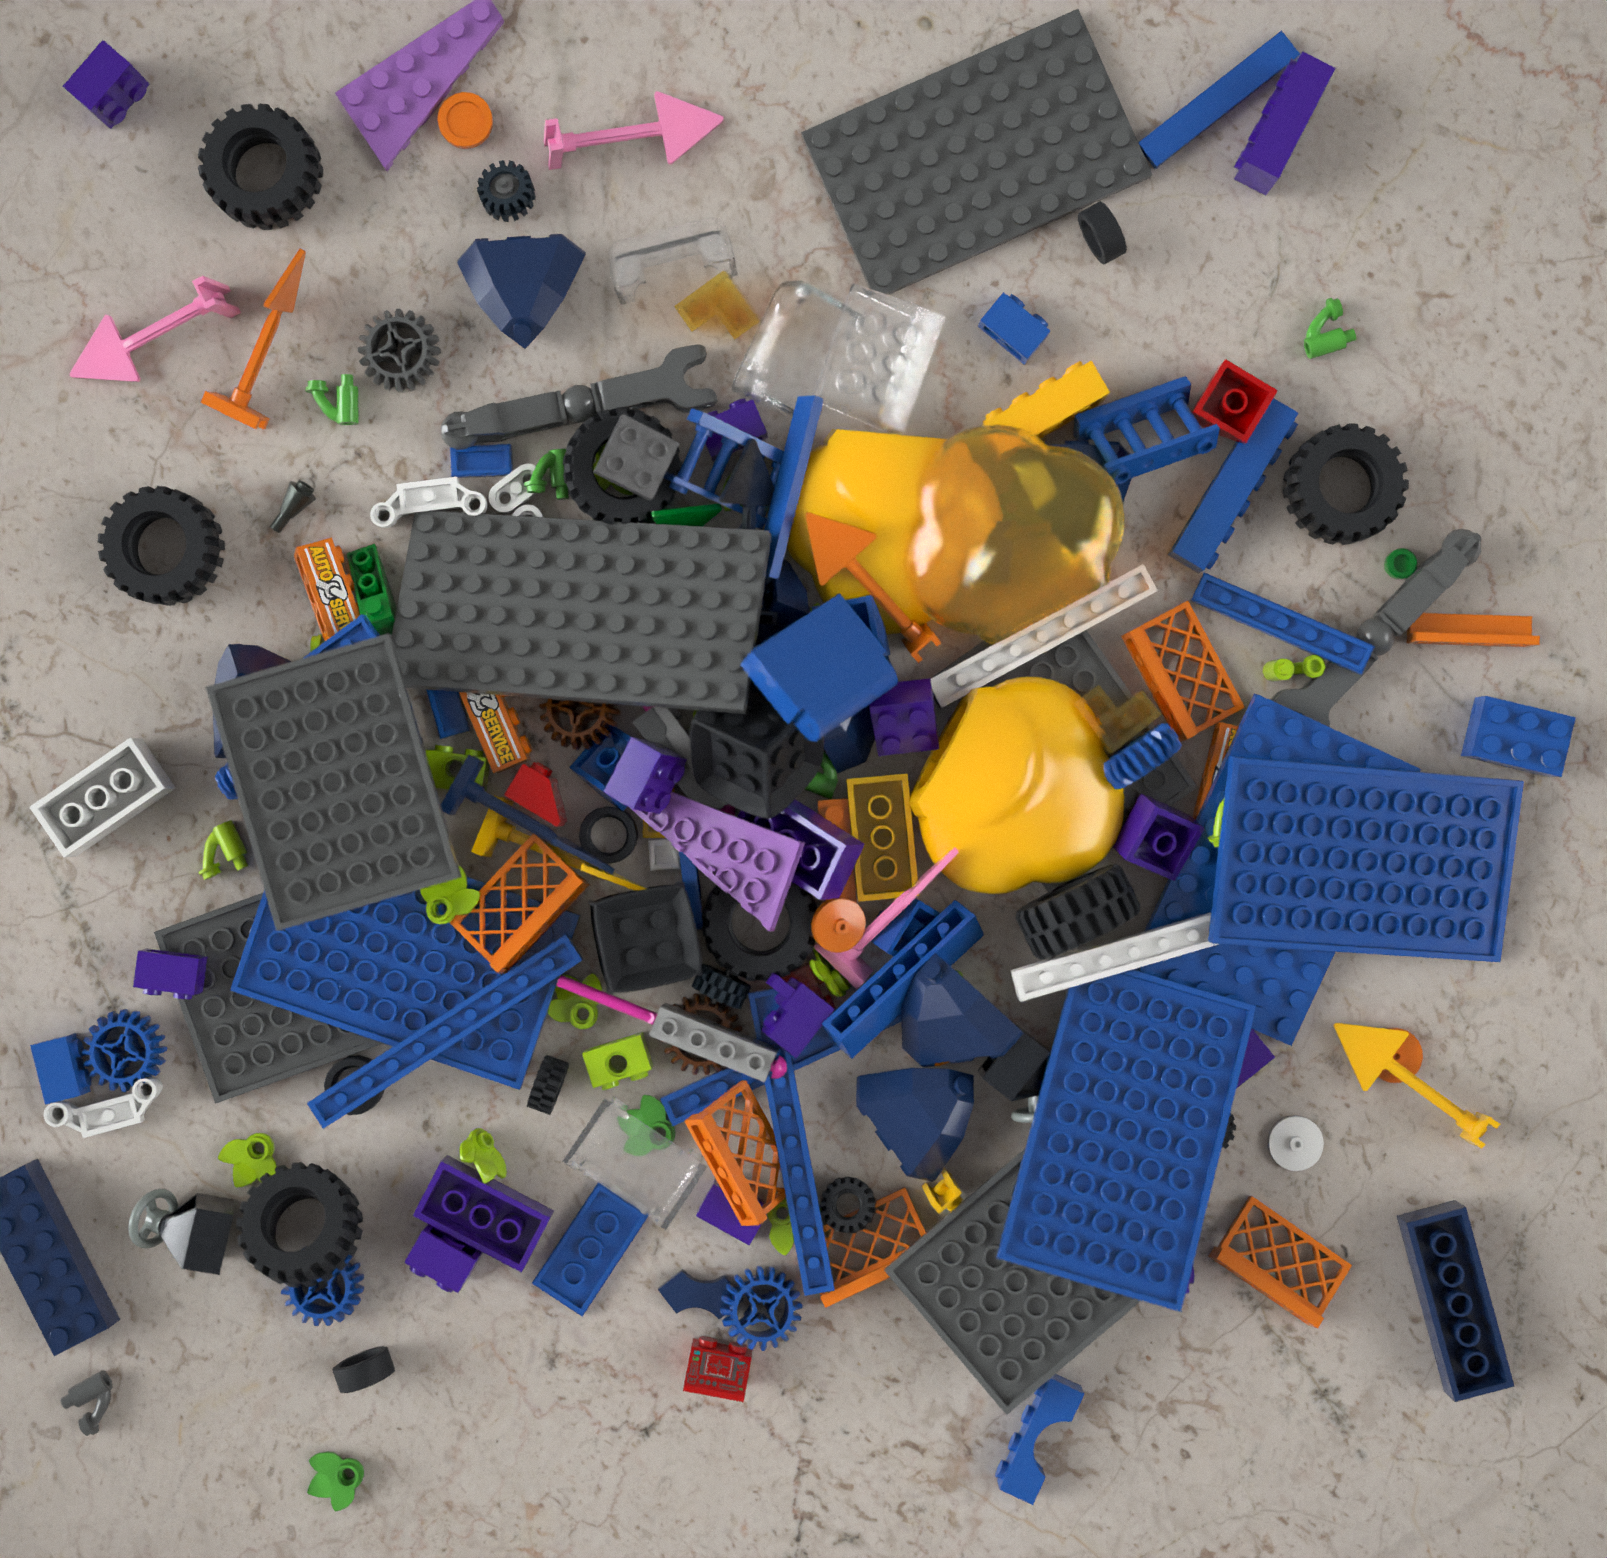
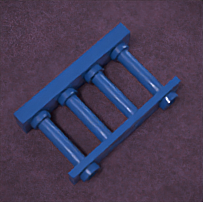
[1073,376,1220,488]
[663,408,784,530]

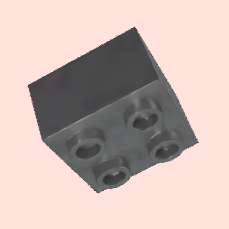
[593,414,680,501]

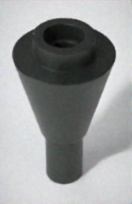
[270,480,316,533]

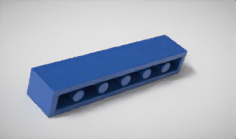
[1168,398,1299,573]
[822,900,984,1059]

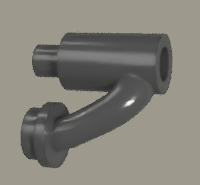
[61,1370,113,1436]

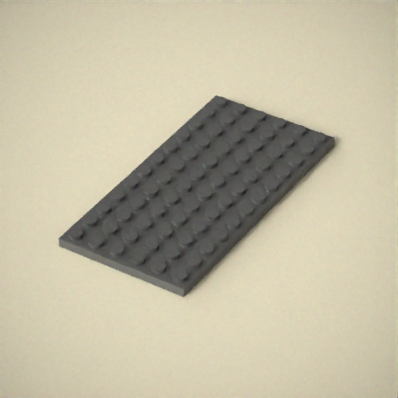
[392,511,771,714]

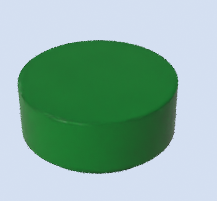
[1384,548,1417,580]

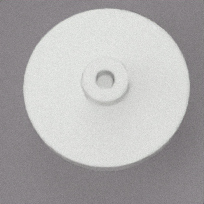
[1267,1115,1324,1171]

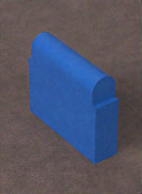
[741,594,898,741]

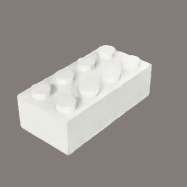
[29,737,176,858]

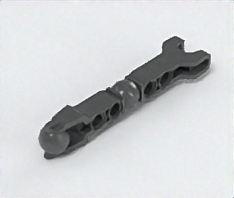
[441,344,718,450]
[1270,528,1482,727]

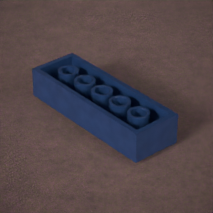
[0,1159,120,1356]
[1397,1200,1515,1402]

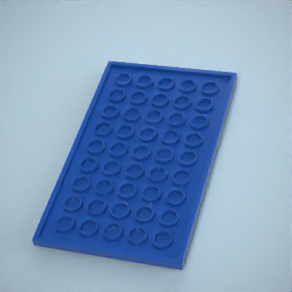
[1132,694,1421,1046]
[1208,756,1524,962]
[230,876,581,1090]
[996,970,1257,1312]

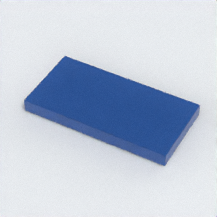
[532,1180,650,1317]

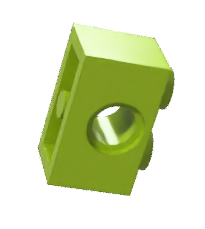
[425,745,490,791]
[582,1031,654,1090]

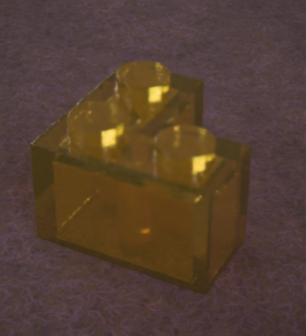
[674,269,762,340]
[1074,685,1162,754]

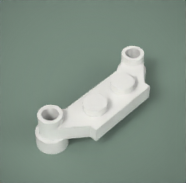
[370,477,487,528]
[44,1077,163,1138]

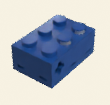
[1461,696,1576,777]

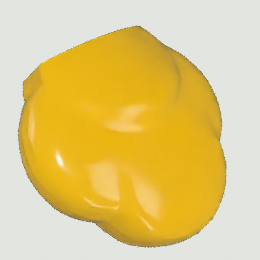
[787,429,1002,635]
[908,676,1124,894]

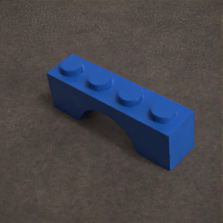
[995,1374,1084,1505]

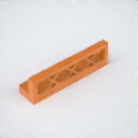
[1406,613,1540,648]

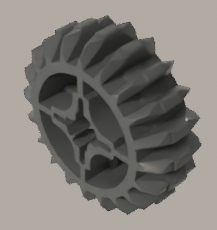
[358,309,441,392]

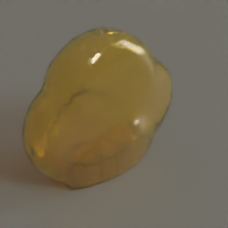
[904,424,1125,645]

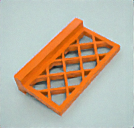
[1121,601,1245,742]
[449,834,590,974]
[685,1080,786,1226]
[820,1187,926,1308]
[1208,1196,1352,1329]

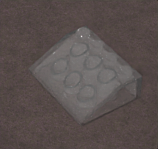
[813,283,945,434]

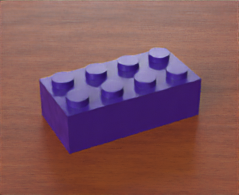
[1234,51,1336,196]
[738,799,865,900]
[413,1155,554,1273]

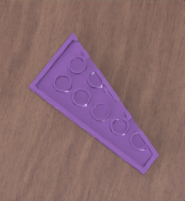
[335,0,504,171]
[631,791,805,931]

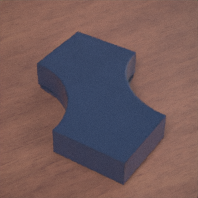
[658,1269,743,1319]

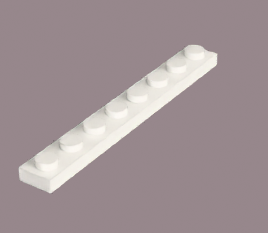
[931,564,1158,708]
[1011,912,1218,1002]

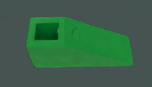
[346,544,397,636]

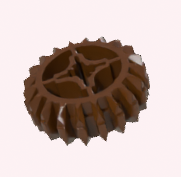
[539,699,621,751]
[661,993,743,1075]

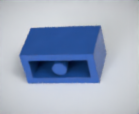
[978,292,1051,365]
[30,1033,92,1105]

